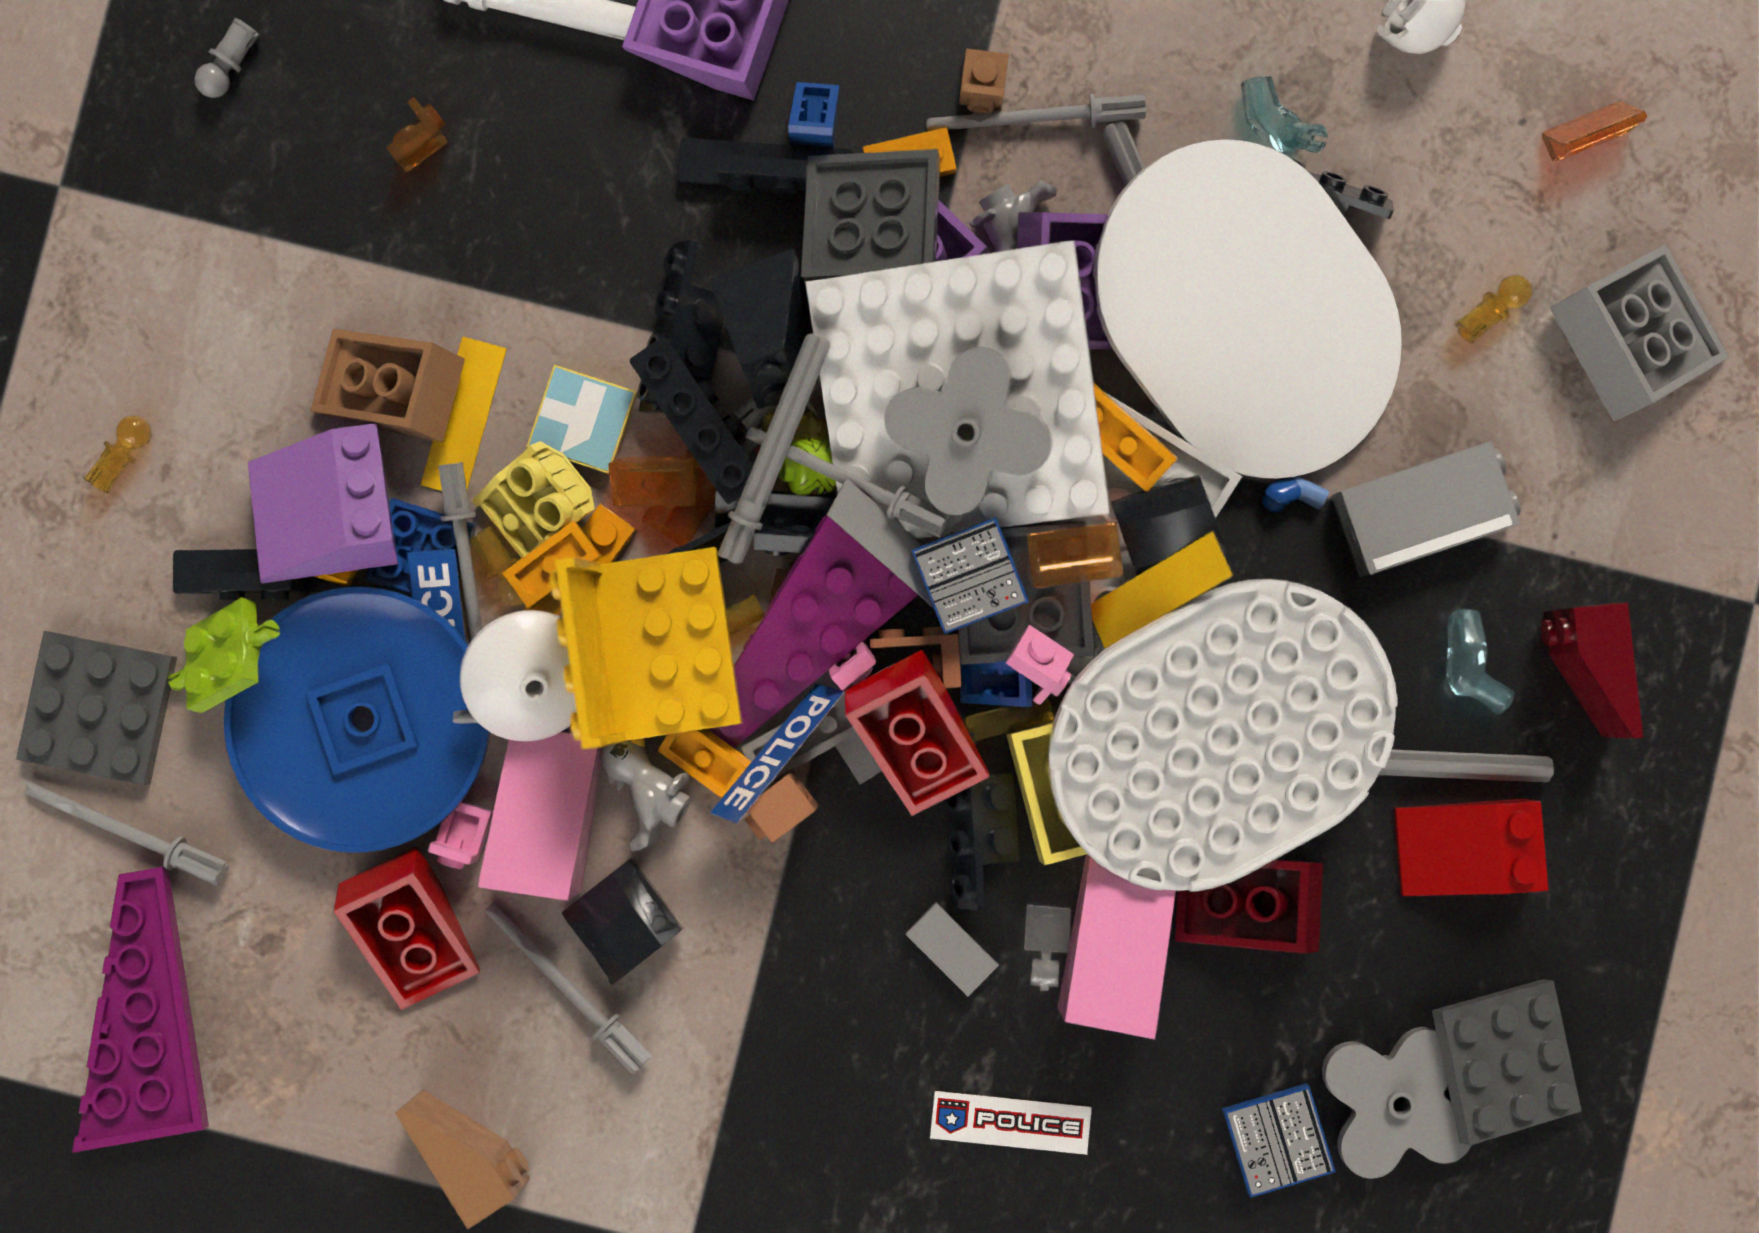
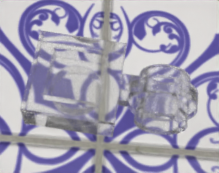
[1024,905,1072,991]

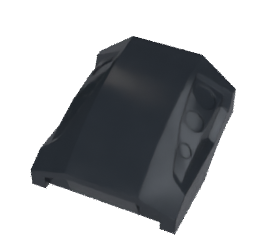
[1111,474,1229,577]
[562,857,683,985]

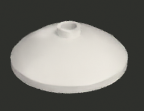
[460,610,577,741]

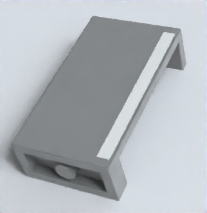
[1331,441,1521,577]

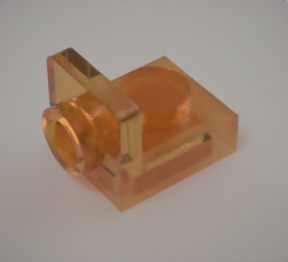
[386,97,448,172]

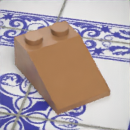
[310,329,465,442]
[395,1090,530,1229]

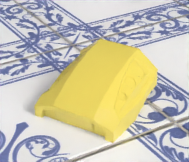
[472,441,595,558]

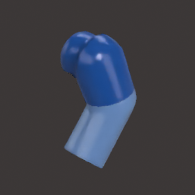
[1262,476,1329,513]

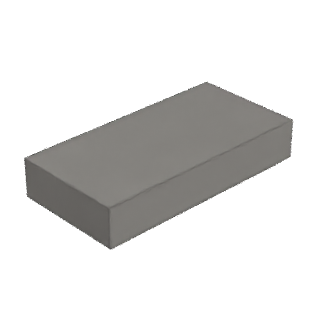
[905,902,999,996]

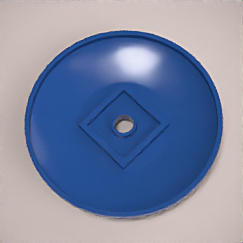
[224,587,490,853]

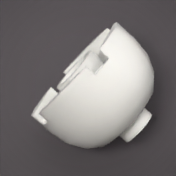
[1377,0,1466,54]

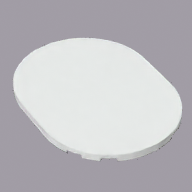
[1093,139,1402,479]
[1048,579,1398,892]

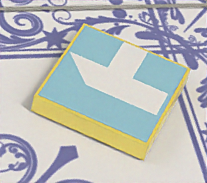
[526,365,638,475]

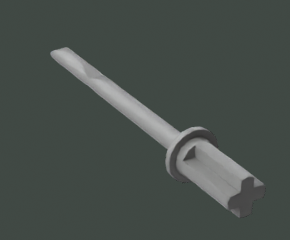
[926,93,1146,131]
[745,426,951,538]
[438,462,482,641]
[25,781,229,886]
[484,903,652,1075]

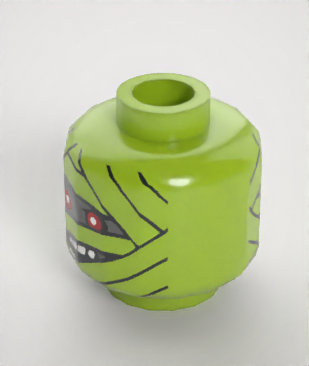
[779,437,836,495]

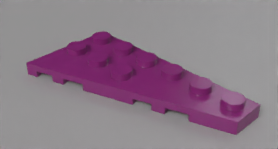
[709,487,918,748]
[72,867,209,1153]

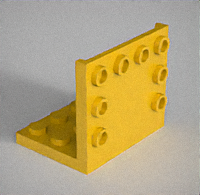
[550,547,743,750]

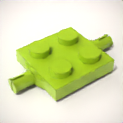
[168,597,280,713]

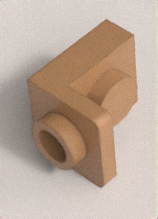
[959,48,1009,113]

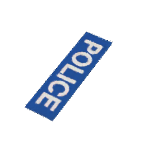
[407,549,465,639]
[710,683,845,824]

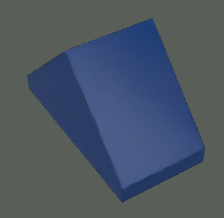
[788,82,839,148]
[960,659,1033,707]

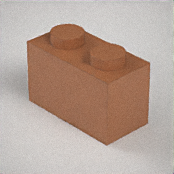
[745,771,819,843]

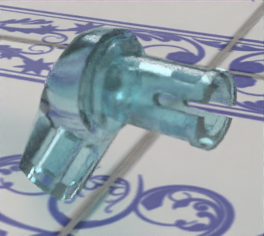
[1241,76,1328,154]
[1446,609,1515,714]

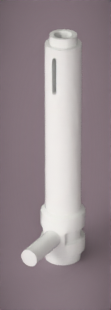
[443,0,636,40]

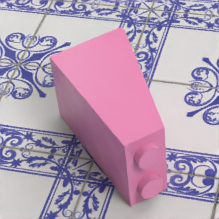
[478,725,602,901]
[1057,854,1176,1039]

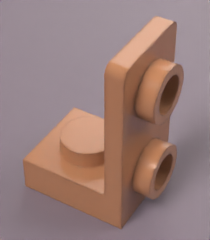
[870,627,961,688]

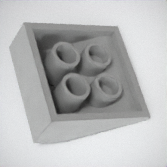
[1549,244,1729,422]

